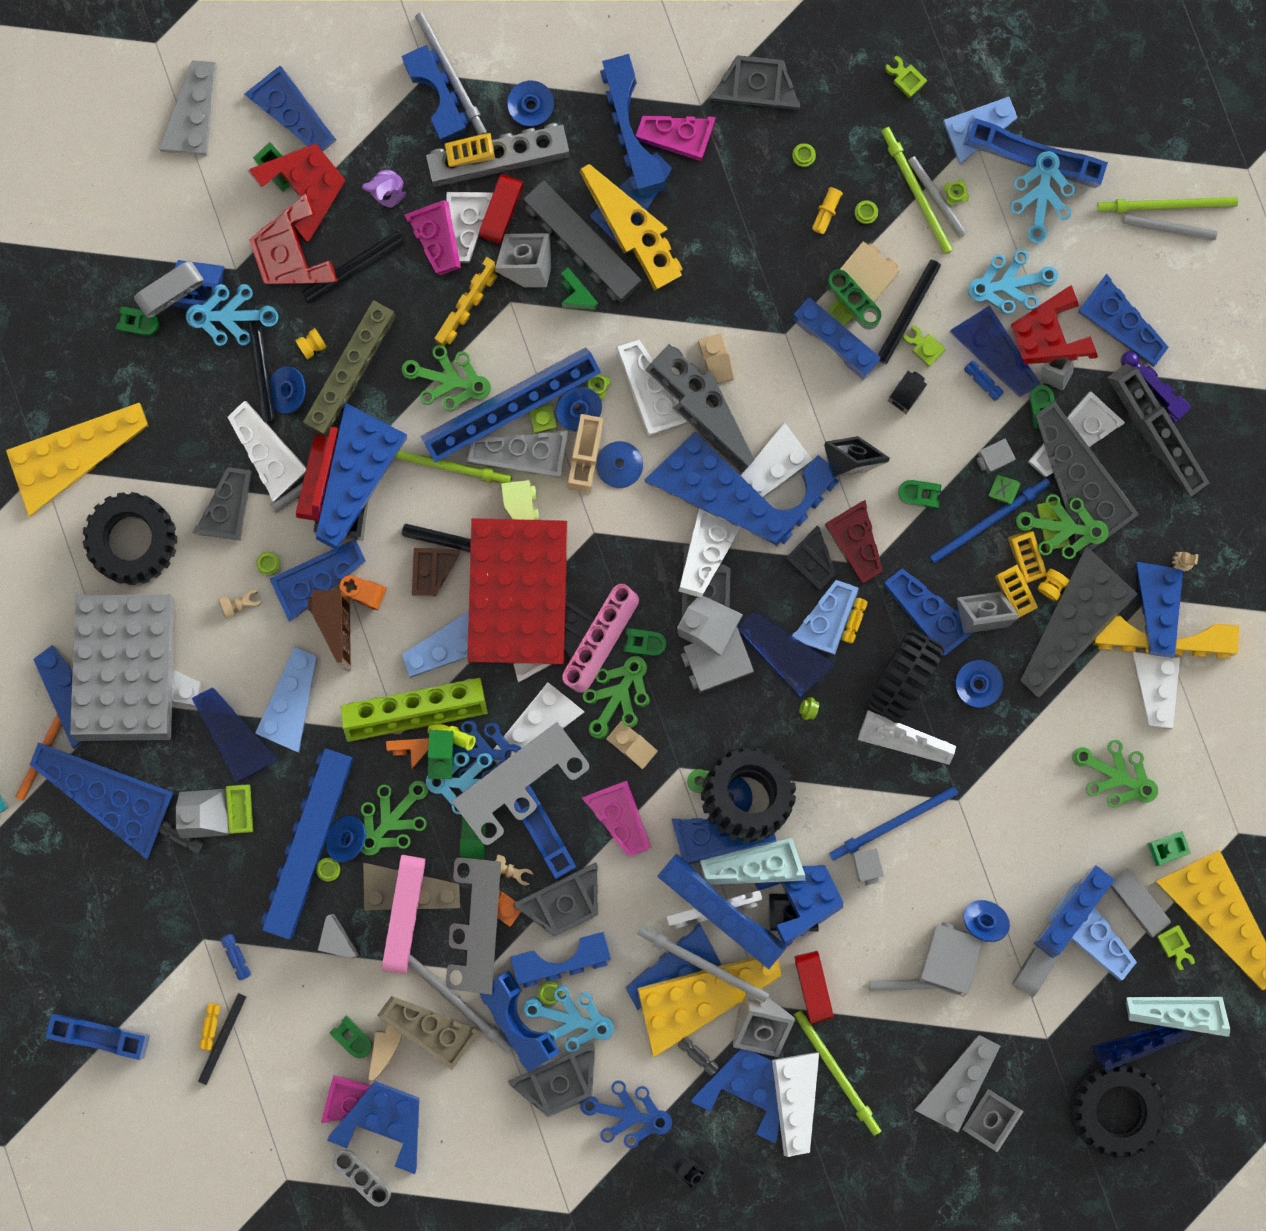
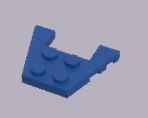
[754,865,844,947]
[691,1049,780,1143]
[327,1081,420,1174]

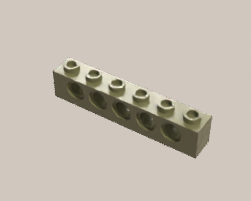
[303,300,396,437]

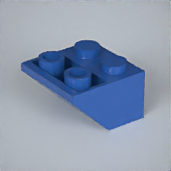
[171,260,225,311]

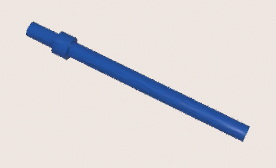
[929,478,1051,564]
[829,786,958,861]

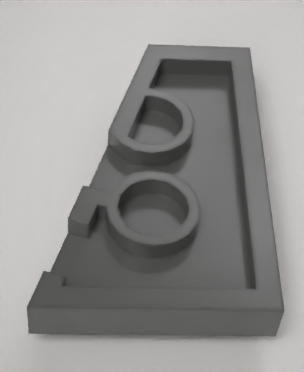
[193,467,252,541]

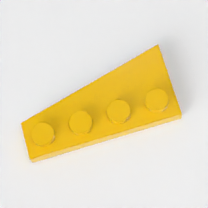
[434,257,497,346]

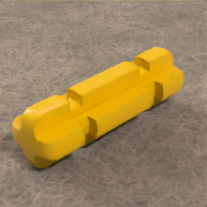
[841,598,868,644]
[198,1003,220,1051]

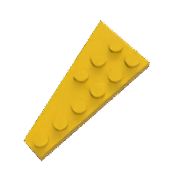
[6,403,149,517]
[1154,850,1266,990]
[637,957,782,1057]

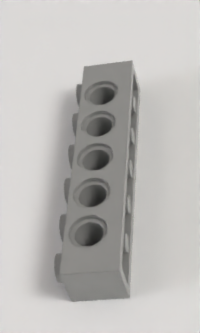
[426,123,570,187]

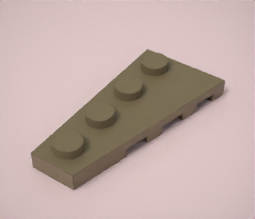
[363,863,460,910]
[377,996,480,1070]

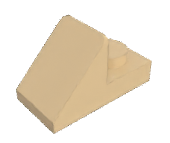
[698,333,734,384]
[606,721,658,769]

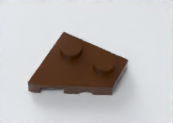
[412,548,460,597]

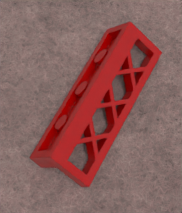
[296,427,338,521]

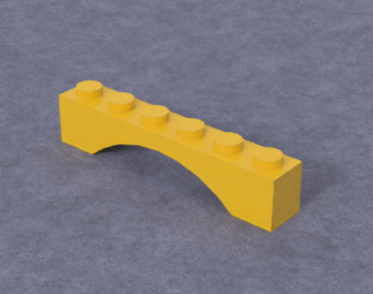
[1092,616,1239,659]

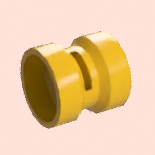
[295,328,327,360]
[1037,569,1070,601]

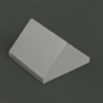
[957,591,1019,634]
[318,914,359,958]
[962,1089,1024,1152]

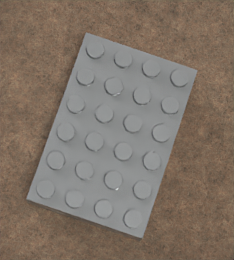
[70,594,175,741]

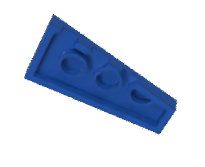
[589,152,672,250]
[1078,273,1169,367]
[1135,562,1183,658]
[672,818,776,864]
[625,923,722,1010]

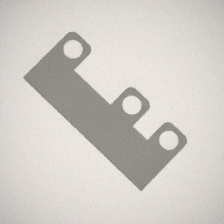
[452,722,589,845]
[446,858,501,995]

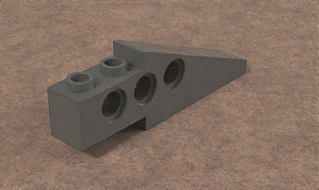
[645,344,754,472]
[1107,364,1210,497]

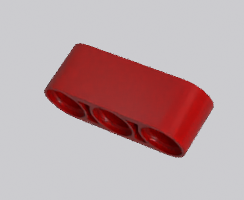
[478,174,524,244]
[794,950,834,1024]

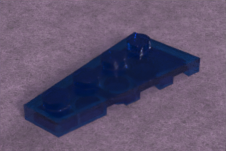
[949,305,1041,397]
[737,611,836,697]
[191,687,278,783]
[1092,1026,1192,1071]

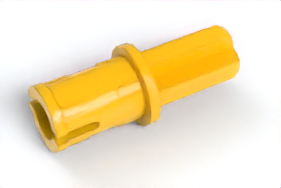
[812,187,843,234]

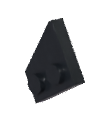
[786,525,836,591]
[565,600,595,658]

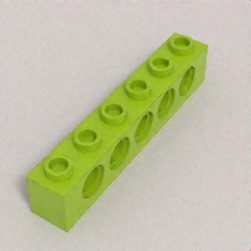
[340,678,488,742]

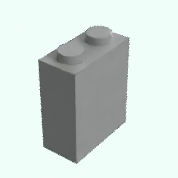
[681,627,754,693]
[918,922,983,997]

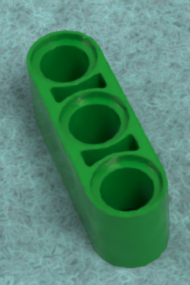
[827,269,882,330]

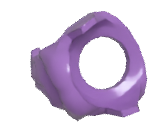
[362,170,406,208]

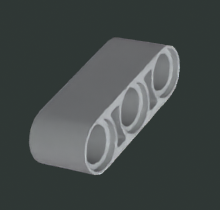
[134,261,204,318]
[1110,868,1171,938]
[1012,945,1066,998]
[333,1149,391,1207]

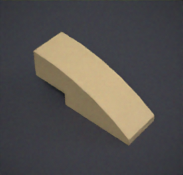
[568,414,604,493]
[369,1023,403,1081]

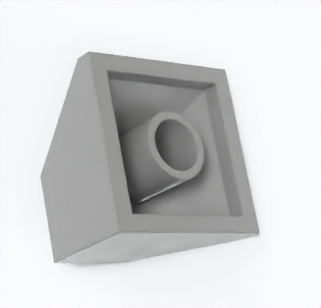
[495,233,551,287]
[677,596,743,656]
[176,789,228,839]
[733,993,795,1057]

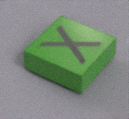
[988,475,1021,505]

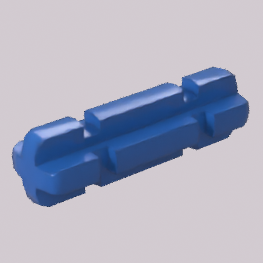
[964,361,1004,401]
[221,934,251,980]

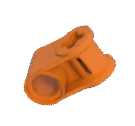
[340,575,387,610]

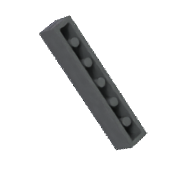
[524,180,641,303]

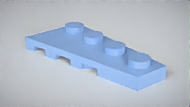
[402,611,469,677]
[255,647,317,753]
[1047,882,1137,981]

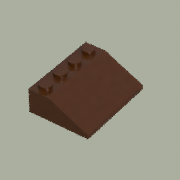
[308,590,351,671]

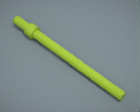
[881,127,953,254]
[1097,197,1238,213]
[394,450,512,483]
[794,1010,881,1136]

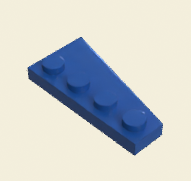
[244,66,337,151]
[270,539,366,622]
[883,569,974,658]
[33,645,83,749]

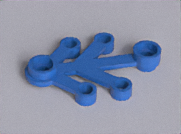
[453,720,522,779]
[580,1080,672,1148]

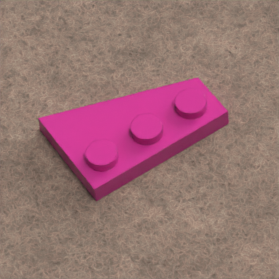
[635,116,716,161]
[404,200,461,275]
[582,781,652,857]
[321,1075,371,1123]

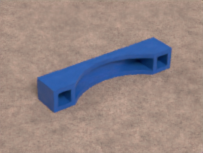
[600,54,667,197]
[963,118,1108,188]
[657,854,787,969]

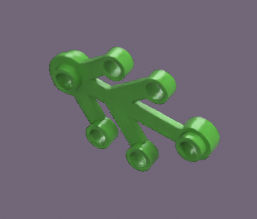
[402,345,491,411]
[1016,494,1109,559]
[583,656,650,740]
[1072,740,1158,808]
[361,781,428,855]

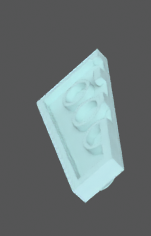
[700,838,805,885]
[1126,997,1230,1037]

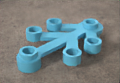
[1010,151,1075,243]
[968,250,1058,315]
[186,284,278,346]
[426,752,493,814]
[523,985,614,1053]

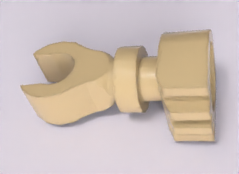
[1171,552,1199,572]
[218,590,262,619]
[495,854,533,885]

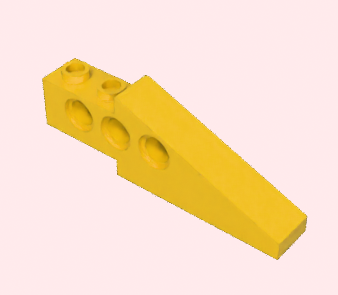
[579,164,682,291]

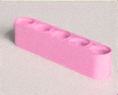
[562,584,639,693]
[382,855,426,975]

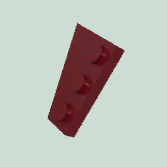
[825,500,883,585]

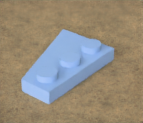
[943,97,1017,165]
[790,580,859,655]

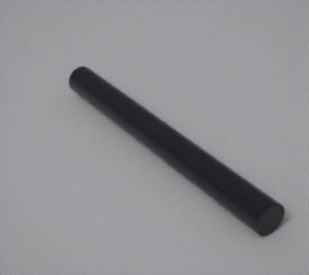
[198,993,247,1085]

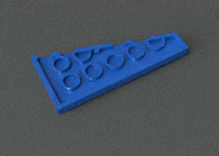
[316,403,407,550]
[644,432,793,545]
[30,743,174,860]

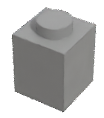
[1042,358,1074,390]
[976,438,1016,475]
[852,848,884,885]

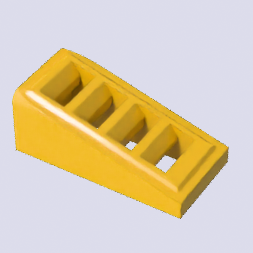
[445,133,495,167]
[1008,530,1047,583]
[995,565,1038,618]

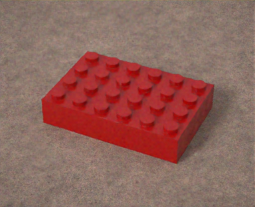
[467,518,568,665]

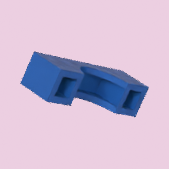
[401,45,469,145]
[792,297,881,380]
[774,455,839,547]
[514,785,577,879]
[1034,865,1115,958]
[511,932,611,988]
[479,971,560,1073]
[45,1014,150,1060]

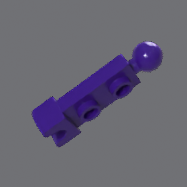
[1120,351,1191,423]

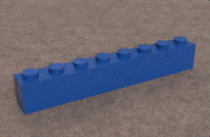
[420,347,601,462]
[260,748,354,940]

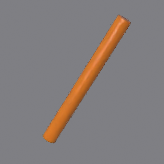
[15,715,62,801]

